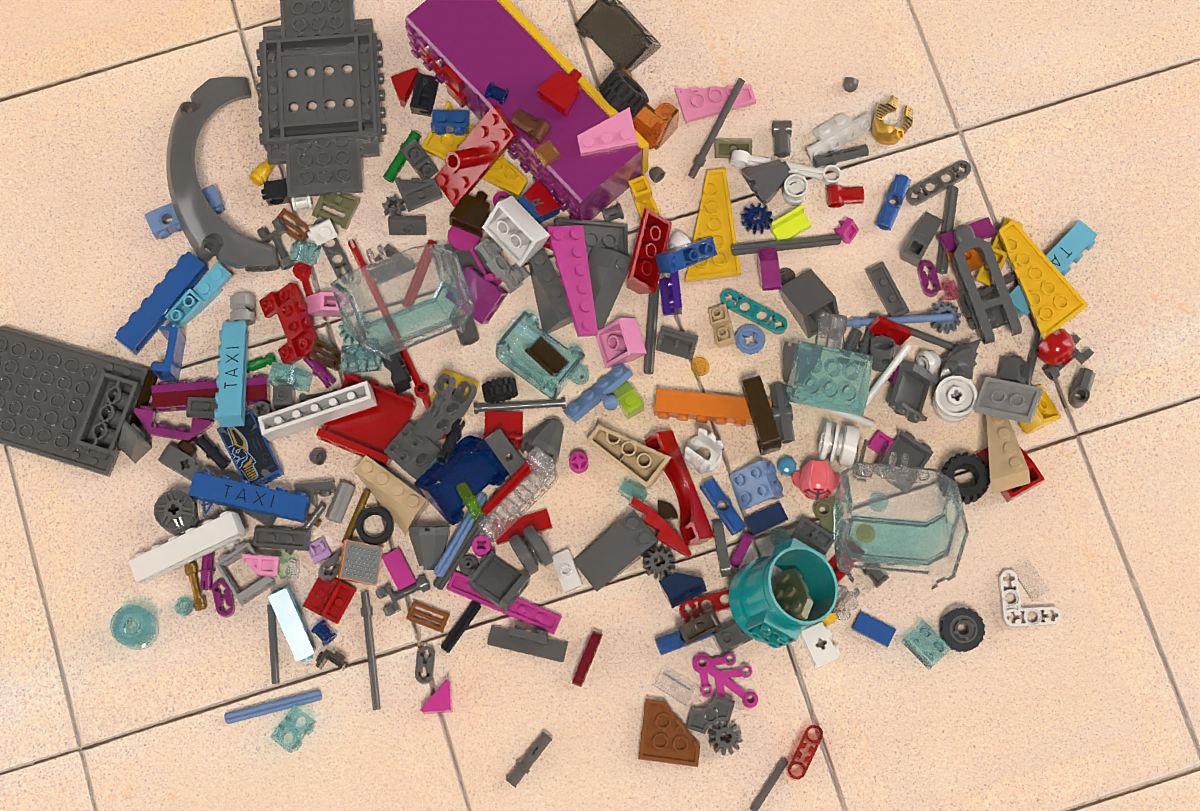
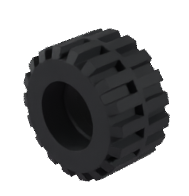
[598,69,649,119]
[939,452,990,505]

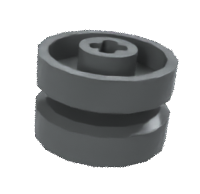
[508,525,554,576]

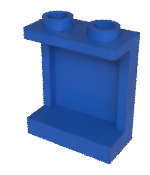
[151,324,186,382]

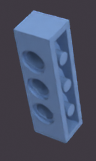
[144,184,225,240]

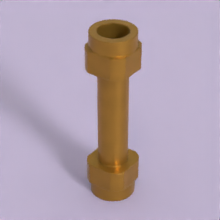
[184,563,207,611]

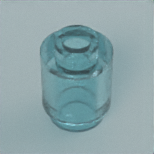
[618,478,648,502]

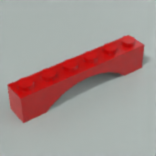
[644,430,715,547]

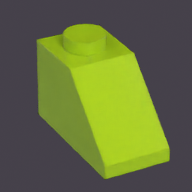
[611,381,644,420]

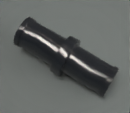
[195,435,231,470]

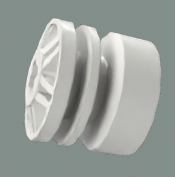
[818,422,860,468]

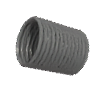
[453,315,480,346]

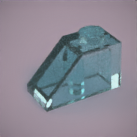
[268,362,313,392]

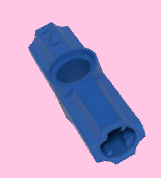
[876,174,911,231]
[700,478,746,536]
[655,630,716,656]

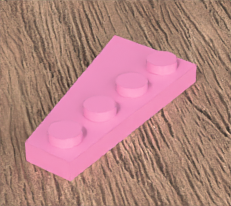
[675,85,756,124]

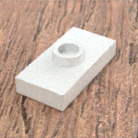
[551,549,583,593]

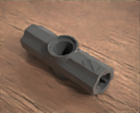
[769,384,795,444]

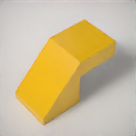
[628,175,660,220]

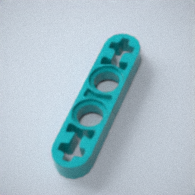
[720,289,787,335]

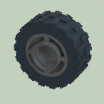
[939,607,985,652]

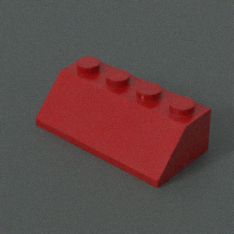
[627,208,672,294]

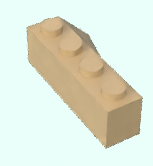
[587,425,672,490]
[354,455,429,535]

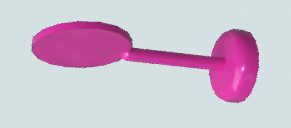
[447,226,502,287]

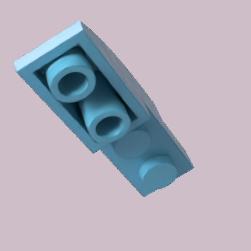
[165,262,233,329]

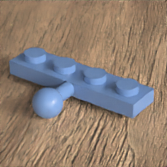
[563,363,633,423]

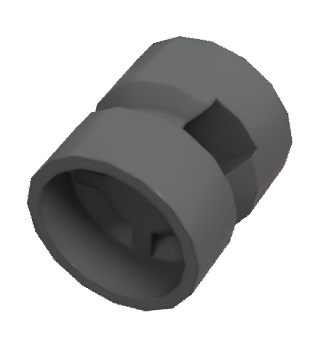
[867,336,896,372]

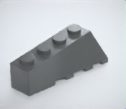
[528,249,573,336]

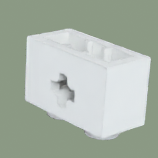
[799,622,840,670]

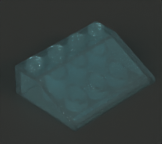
[785,341,873,416]

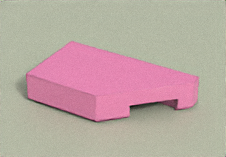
[242,554,279,577]

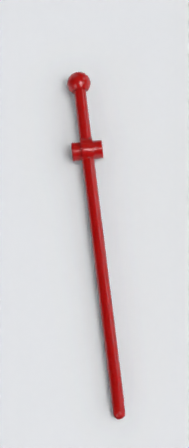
[348,239,446,440]

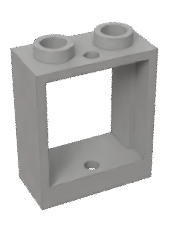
[215,542,276,605]

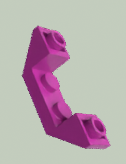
[134,406,213,442]

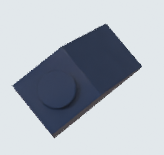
[659,572,707,608]

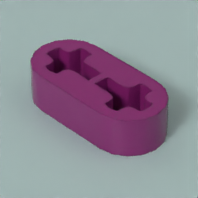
[917,261,940,297]
[730,532,754,568]
[212,580,235,618]

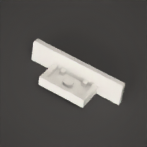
[807,112,873,163]

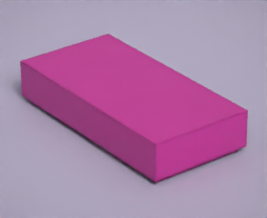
[382,548,417,591]

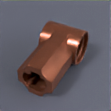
[511,109,552,144]

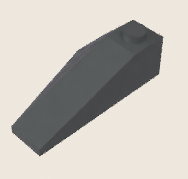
[588,246,632,330]

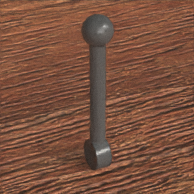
[299,389,338,402]

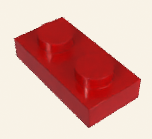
[868,315,911,346]

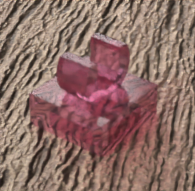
[936,279,961,301]

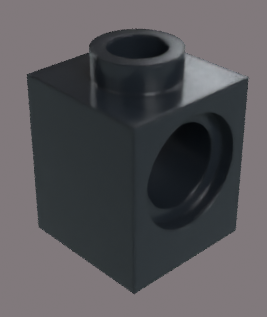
[261,179,291,206]

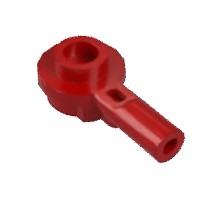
[293,261,313,297]

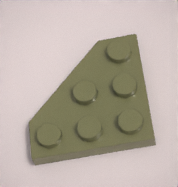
[773,568,813,620]

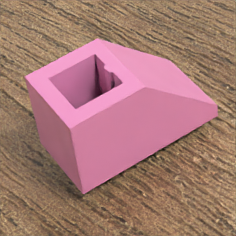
[305,292,343,317]

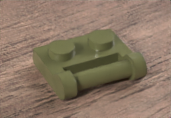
[312,194,360,230]

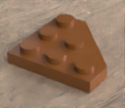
[638,699,700,767]

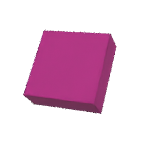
[867,430,894,457]

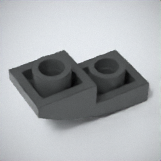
[400,139,439,180]

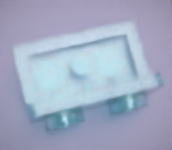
[901,621,951,670]

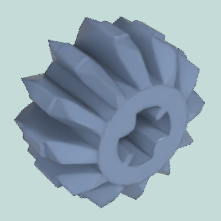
[929,301,962,334]

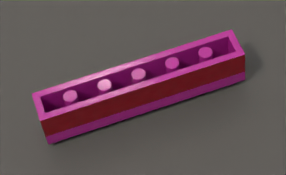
[152,375,271,413]

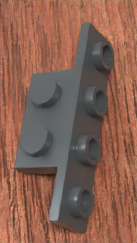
[487,625,568,662]

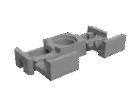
[474,238,531,294]

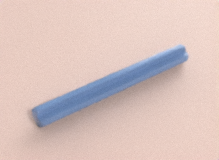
[434,493,487,578]
[224,690,322,724]

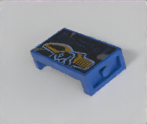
[217,411,284,486]

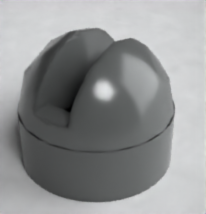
[843,77,859,92]
[649,167,666,183]
[309,449,326,465]

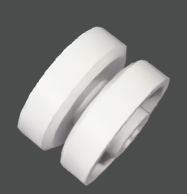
[932,376,977,423]

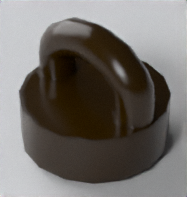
[177,438,196,457]

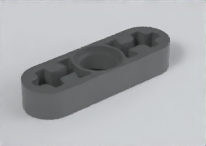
[712,521,731,577]

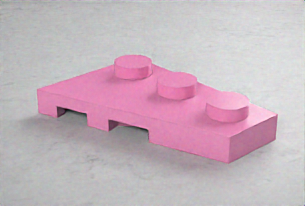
[577,107,637,156]

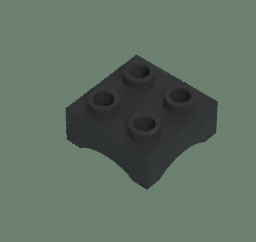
[378,345,412,394]

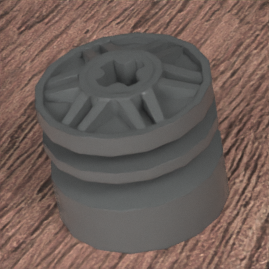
[154,490,201,536]

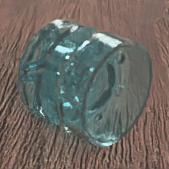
[110,604,159,650]

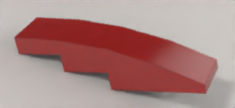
[628,497,692,558]

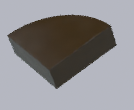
[658,500,678,520]

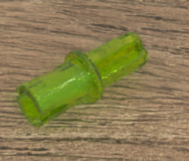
[456,482,484,520]

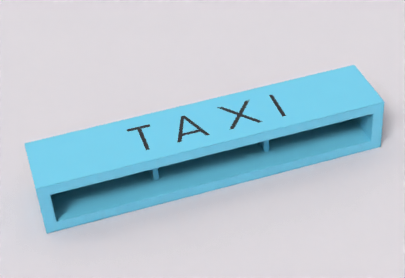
[1010,220,1097,319]
[214,321,249,427]

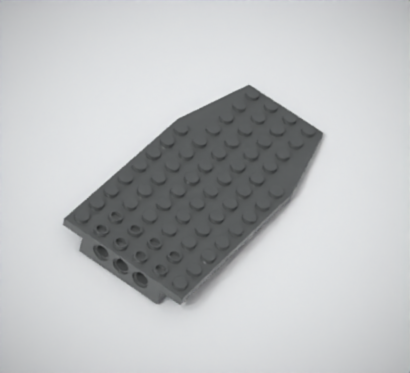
[0,326,149,477]

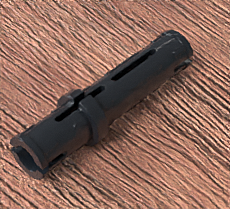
[436,419,465,465]

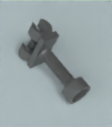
[257,218,295,270]
[1044,334,1094,381]
[375,575,430,617]

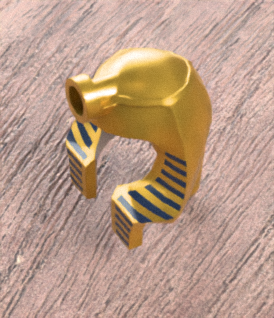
[872,95,913,145]

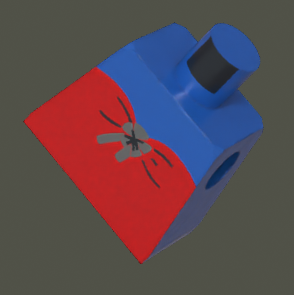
[518,180,560,224]

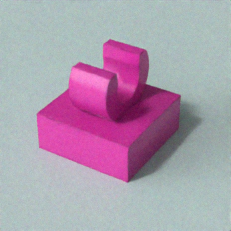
[834,217,859,245]

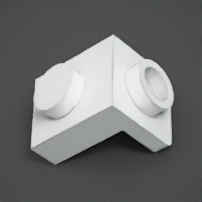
[307,219,338,246]

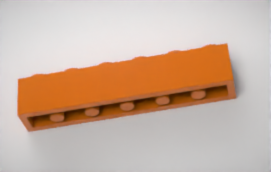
[654,389,772,427]

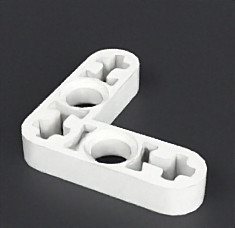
[998,570,1061,628]

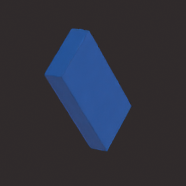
[852,612,896,647]

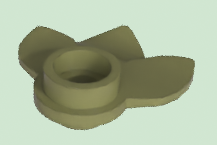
[813,496,851,534]

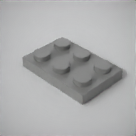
[974,377,1043,424]

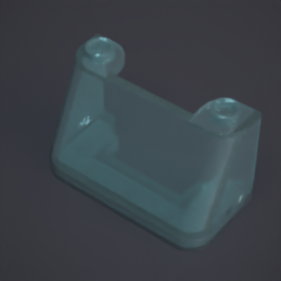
[495,311,585,400]

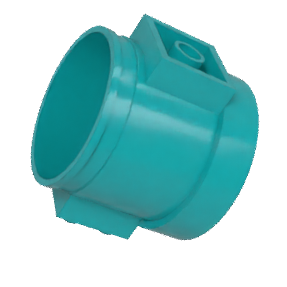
[729,538,838,648]

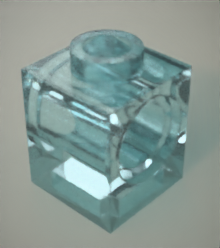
[290,240,321,266]

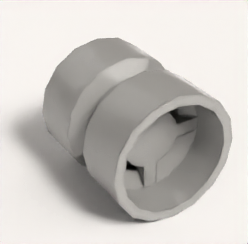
[230,293,255,326]

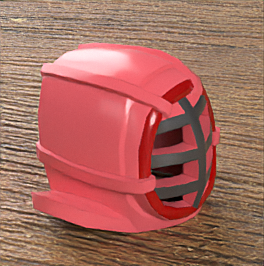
[792,460,842,500]

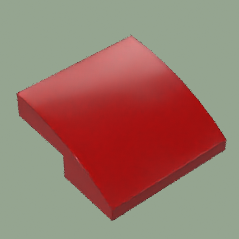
[302,573,356,624]

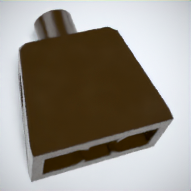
[449,191,490,238]

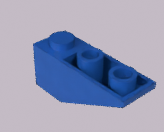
[655,237,717,273]

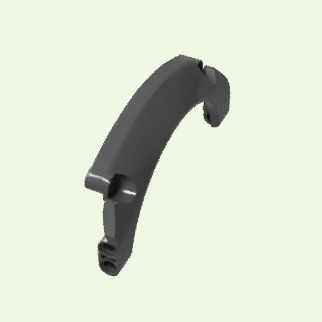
[166,77,280,272]

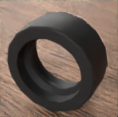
[356,507,394,545]

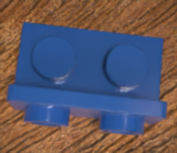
[431,110,470,136]

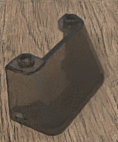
[574,0,662,75]

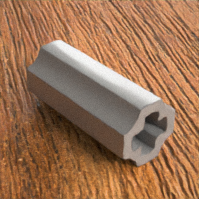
[325,481,355,524]

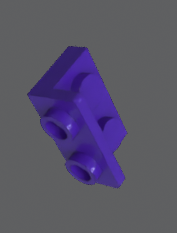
[659,271,682,316]

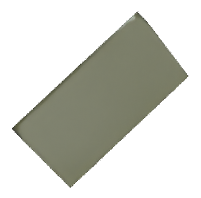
[715,138,753,158]

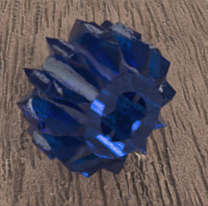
[741,202,773,235]

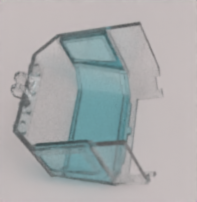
[330,244,475,362]
[833,452,969,590]

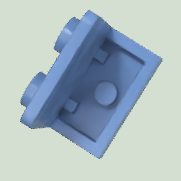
[730,460,784,510]

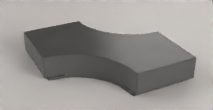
[686,695,735,734]

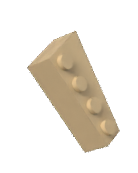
[986,415,1030,494]

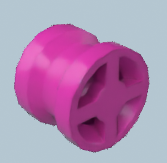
[569,452,588,474]
[472,535,492,557]

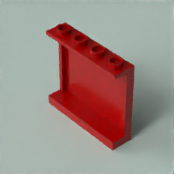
[316,373,416,468]

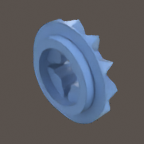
[735,325,765,355]

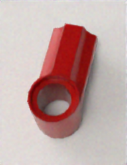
[826,185,864,208]

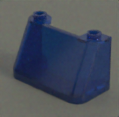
[414,435,509,526]

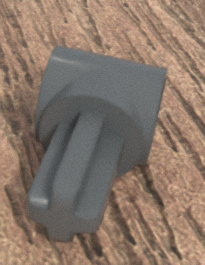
[968,309,1007,330]

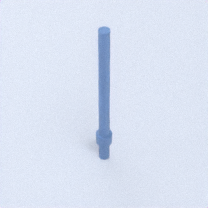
[838,313,953,329]

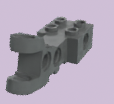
[384,374,477,480]

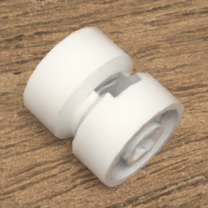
[782,174,808,206]

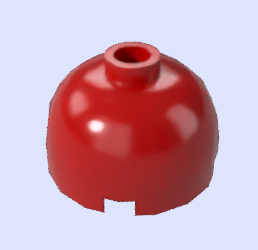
[1035,329,1075,366]

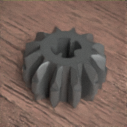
[643,547,676,580]
[708,721,743,756]

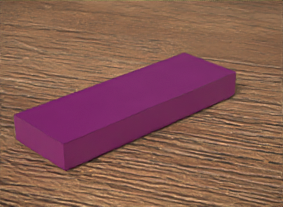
[938,217,997,254]

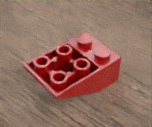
[976,447,1045,503]

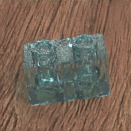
[341,342,382,374]
[270,705,316,753]

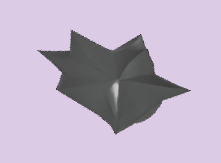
[939,338,982,382]

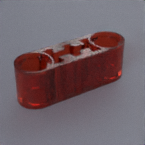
[786,725,823,781]

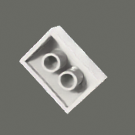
[482,196,550,267]

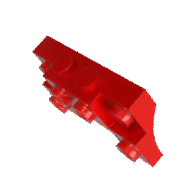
[259,283,323,367]

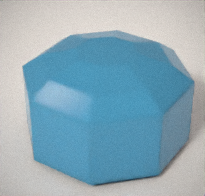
[777,456,797,476]

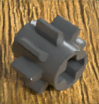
[382,195,406,216]

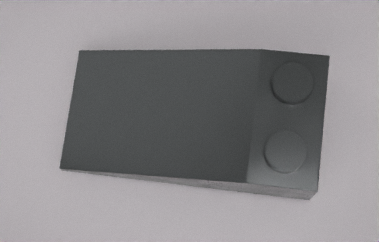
[574,510,658,592]

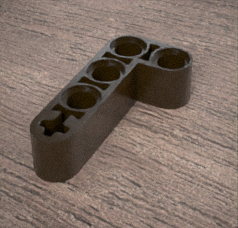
[741,375,782,456]

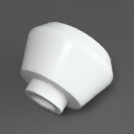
[668,231,691,249]
[916,351,941,374]

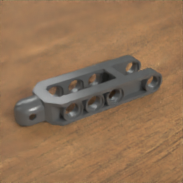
[951,224,1022,345]

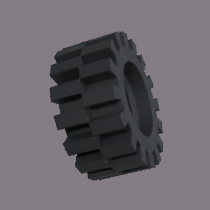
[481,377,518,403]

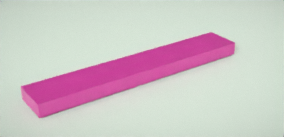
[446,571,562,635]

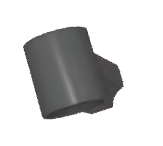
[772,120,792,158]
[1068,368,1096,408]

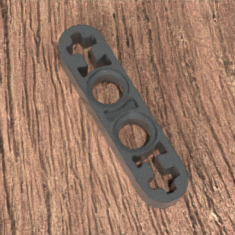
[906,160,971,206]
[313,218,354,285]

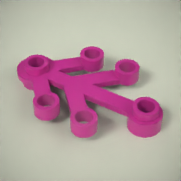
[692,653,758,708]

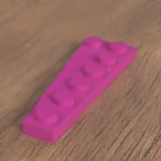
[545,225,598,337]

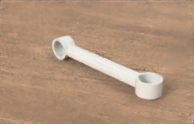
[730,150,842,186]

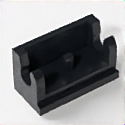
[410,73,439,117]

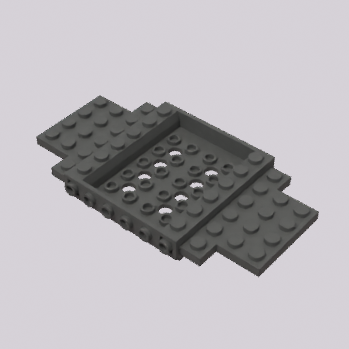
[256,0,387,198]

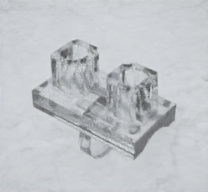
[831,585,860,620]

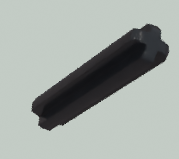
[441,600,481,653]

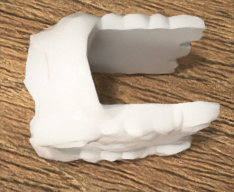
[683,428,724,474]

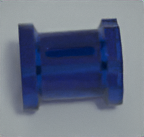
[484,82,509,105]
[311,620,337,646]

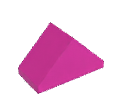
[420,679,453,714]

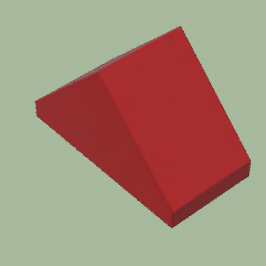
[390,68,419,107]

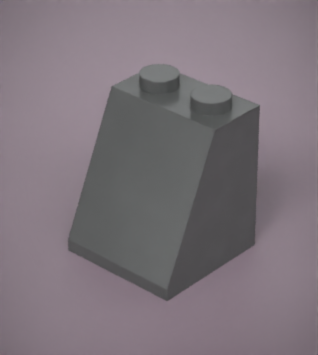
[779,269,840,339]

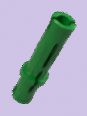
[383,130,421,183]

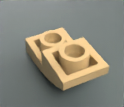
[708,303,736,348]

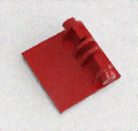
[483,411,523,449]

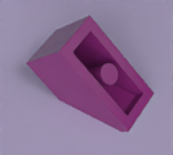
[757,248,782,291]

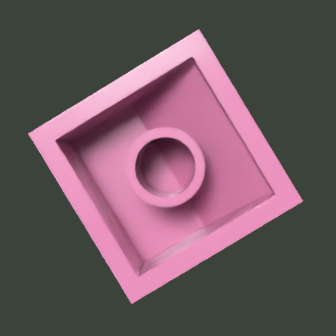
[596,318,647,368]

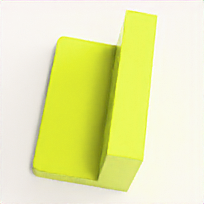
[770,205,812,240]

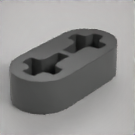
[318,550,342,581]
[415,646,435,684]

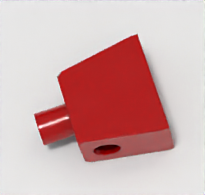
[537,69,582,117]

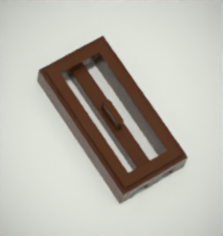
[309,339,345,371]

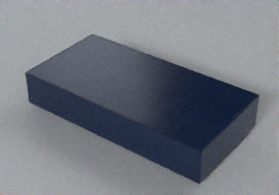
[745,502,788,536]

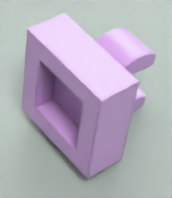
[308,538,333,565]

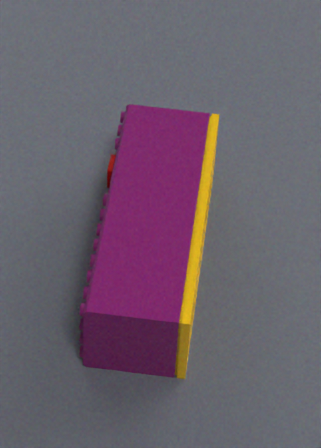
[405,0,649,221]

